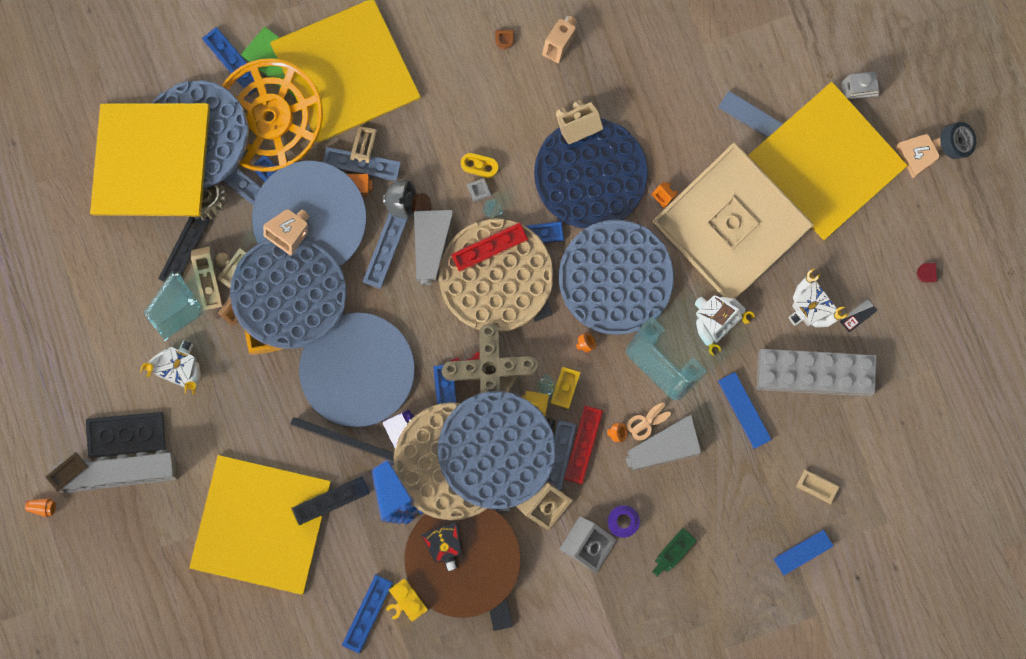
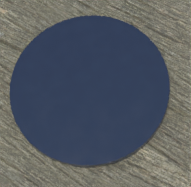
[534,118,648,229]

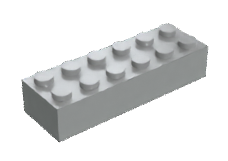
[757,349,876,397]
[53,450,177,493]

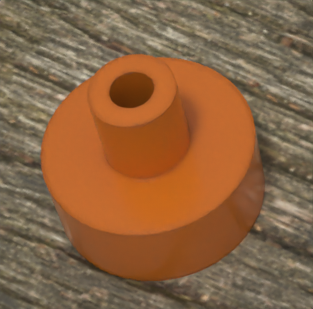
[576,332,596,353]
[607,423,627,442]

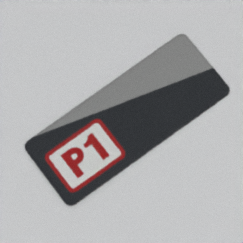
[840,299,877,333]

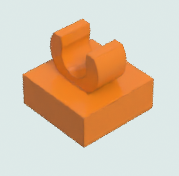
[651,182,678,208]

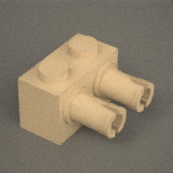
[556,100,603,144]

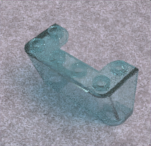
[143,272,202,341]
[626,316,707,400]

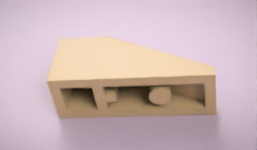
[191,246,222,310]

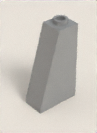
[414,210,453,285]
[625,416,701,471]

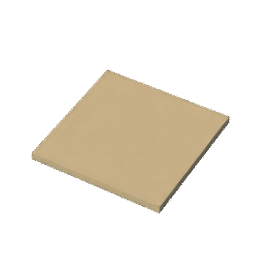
[652,142,814,299]

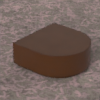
[412,193,431,212]

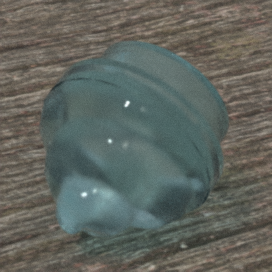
[483,199,503,218]
[536,374,556,394]

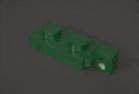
[652,527,697,577]

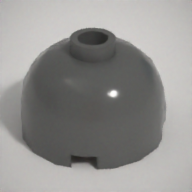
[383,180,416,218]

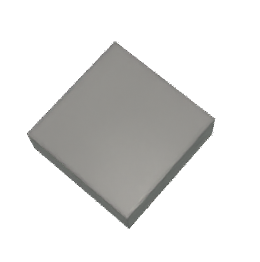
[467,178,491,203]

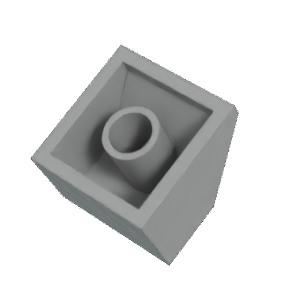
[560,516,617,573]

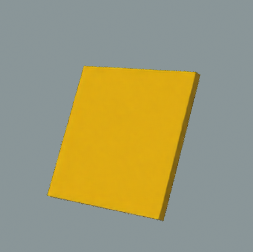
[270,0,421,144]
[748,82,908,241]
[90,103,210,216]
[189,455,331,595]

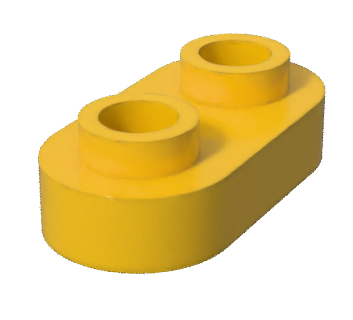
[461,153,498,178]

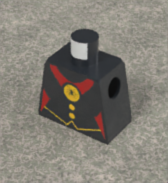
[421,523,463,572]

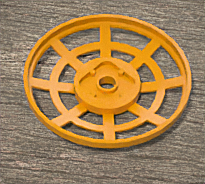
[222,59,323,172]

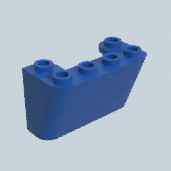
[372,460,423,525]

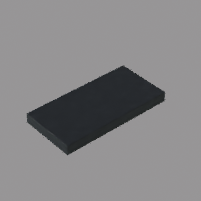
[86,412,166,458]

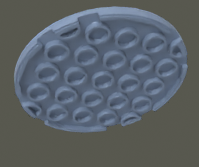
[151,80,249,189]
[252,161,366,267]
[559,220,674,335]
[230,240,346,349]
[299,313,415,428]
[438,392,555,509]

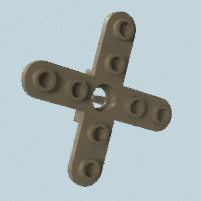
[442,324,538,394]

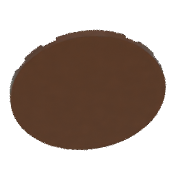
[404,508,521,618]

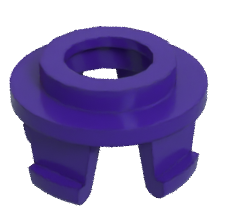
[608,505,640,538]

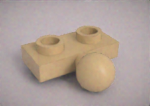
[215,248,246,288]

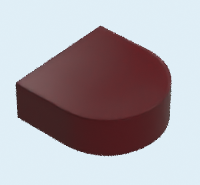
[916,263,937,283]

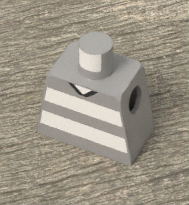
[841,71,879,100]

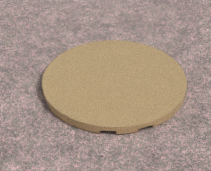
[439,219,553,332]
[394,403,487,520]

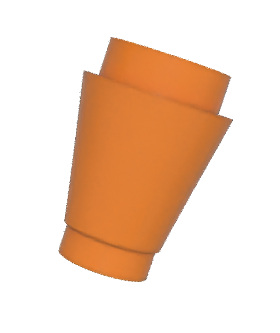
[25,498,56,518]

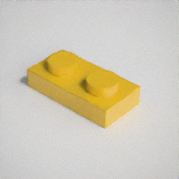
[550,367,581,410]

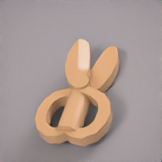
[627,403,671,441]

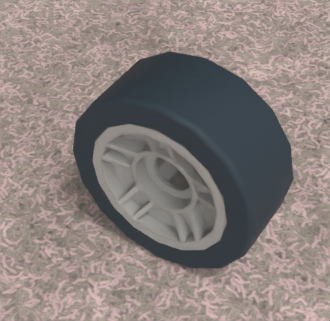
[940,122,977,159]

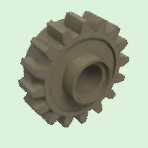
[195,183,228,220]

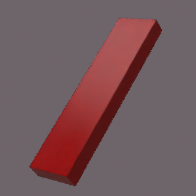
[451,222,528,273]
[564,405,603,485]

